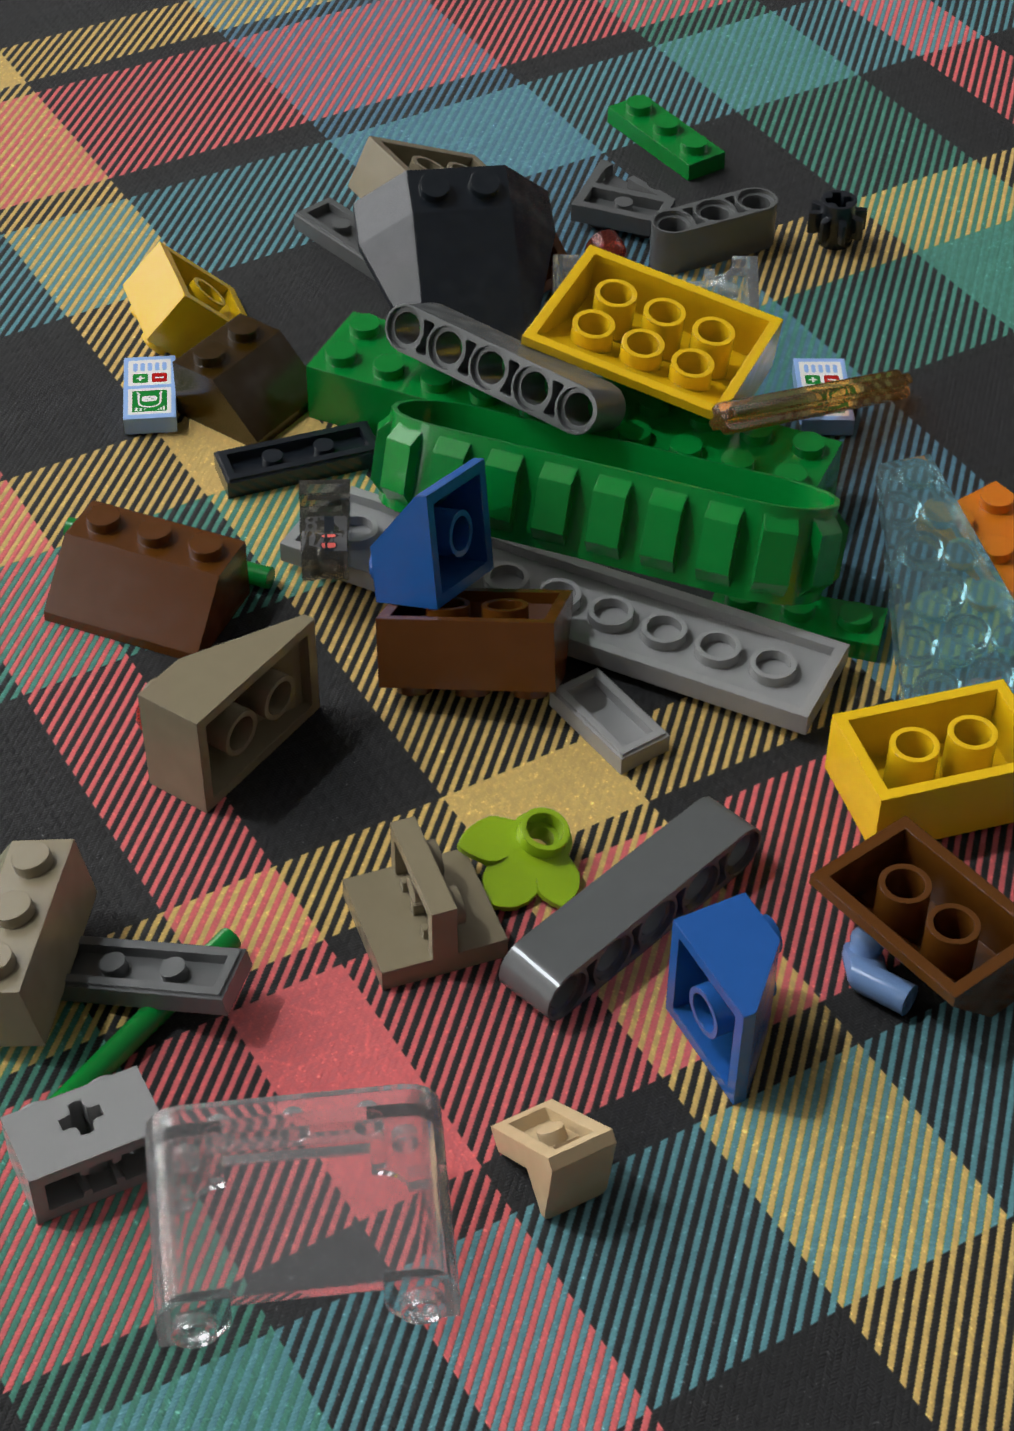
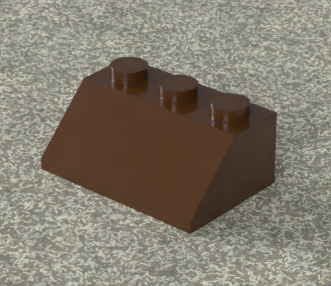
[44,500,250,659]
[375,588,573,700]
[809,815,1014,1017]

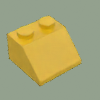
[122,241,247,358]

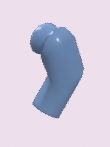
[842,926,918,1016]

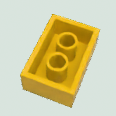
[825,679,1014,840]

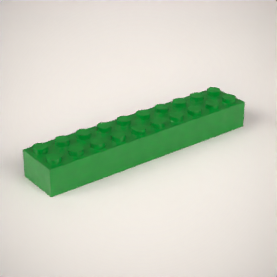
[306,311,843,495]

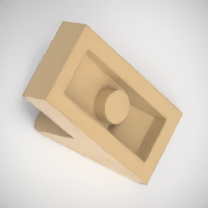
[490,1099,617,1219]

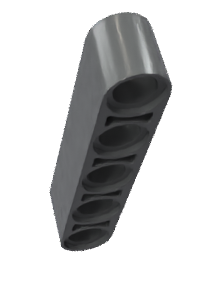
[385,303,626,435]
[499,796,762,1021]

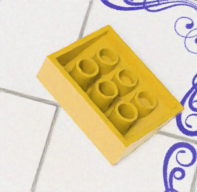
[521,245,783,423]

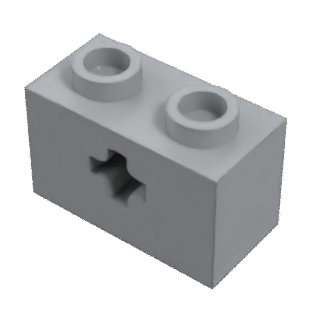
[0,1065,174,1225]

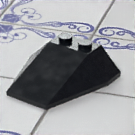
[353,165,556,341]

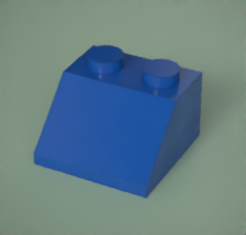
[369,458,494,610]
[665,892,783,1105]

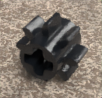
[807,190,867,250]

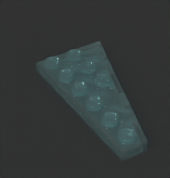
[876,454,1014,700]

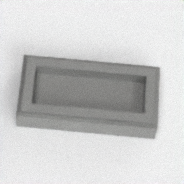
[549,667,670,775]

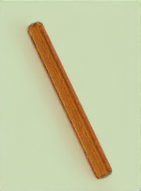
[709,369,913,435]

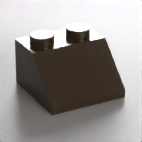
[172,313,309,445]

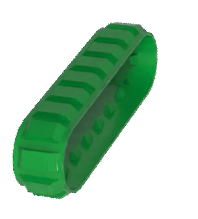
[371,399,849,606]

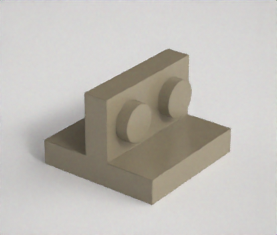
[342,816,508,990]

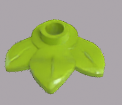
[457,807,580,911]

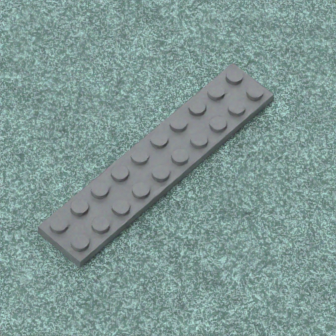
[280,480,850,735]

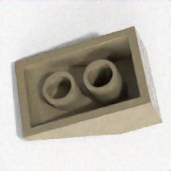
[348,136,486,199]
[138,614,320,813]

